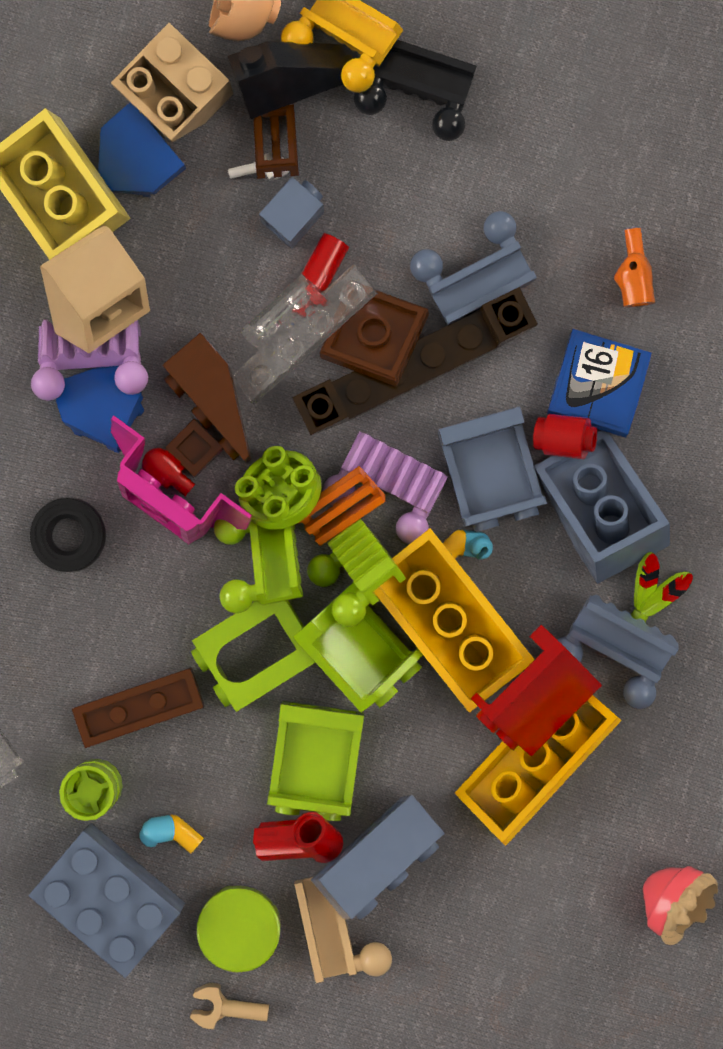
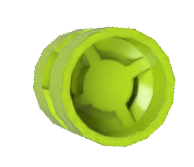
[59,759,123,821]

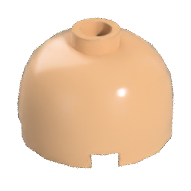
[209,0,281,41]

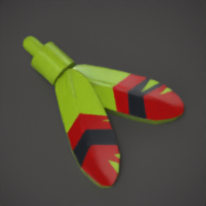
[631,552,693,622]

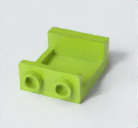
[293,582,423,713]
[267,701,364,821]

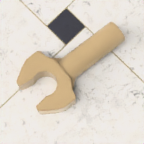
[190,983,269,1029]

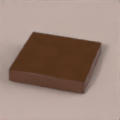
[319,282,429,387]

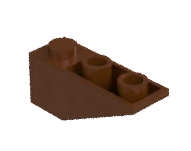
[162,332,251,463]

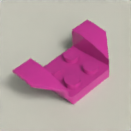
[111,415,252,545]

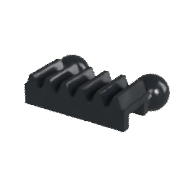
[354,40,477,141]

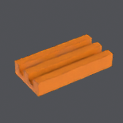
[299,466,386,546]

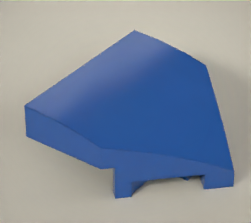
[98,103,186,198]
[56,366,144,453]

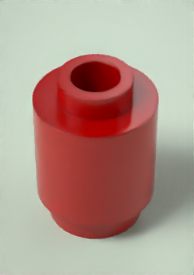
[533,414,597,460]

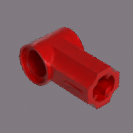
[253,812,344,863]

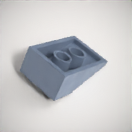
[534,430,670,584]

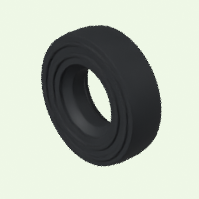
[30,498,106,572]

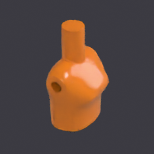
[614,228,655,307]

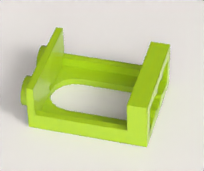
[191,600,316,712]

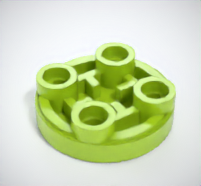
[235,446,321,529]
[196,886,281,973]

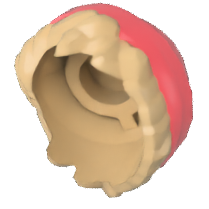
[643,866,718,945]

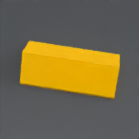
[373,528,535,713]
[455,695,622,846]

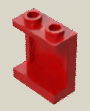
[470,625,602,757]

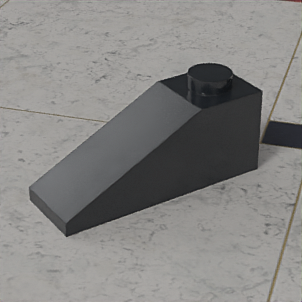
[228,41,360,119]

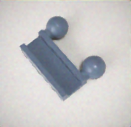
[410,211,537,326]
[557,595,679,709]

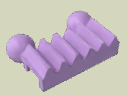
[31,320,148,401]
[322,431,448,544]

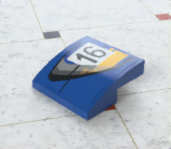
[547,329,652,438]

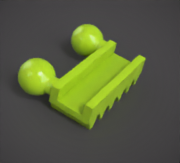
[214,519,303,613]
[307,519,406,627]

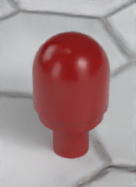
[142,448,196,497]

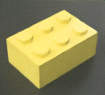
[0,108,131,260]

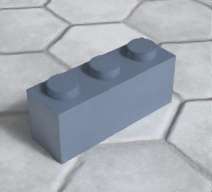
[311,795,445,920]

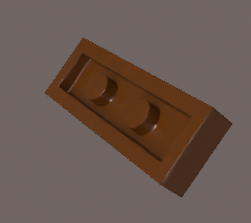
[72,667,205,748]

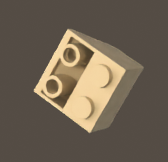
[111,23,233,142]
[40,225,150,353]

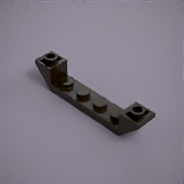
[292,287,538,436]

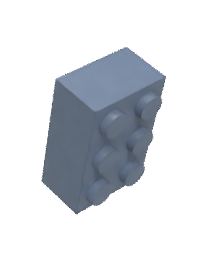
[28,823,185,978]

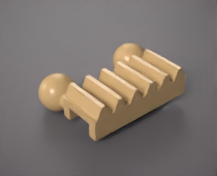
[294,877,392,983]

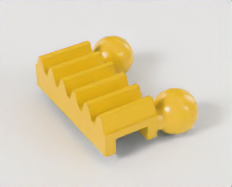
[281,0,403,93]

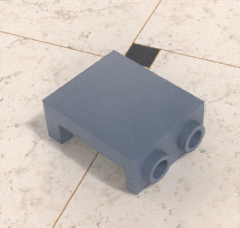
[437,407,547,532]

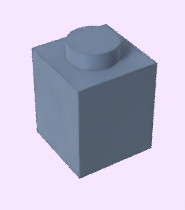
[259,177,324,249]

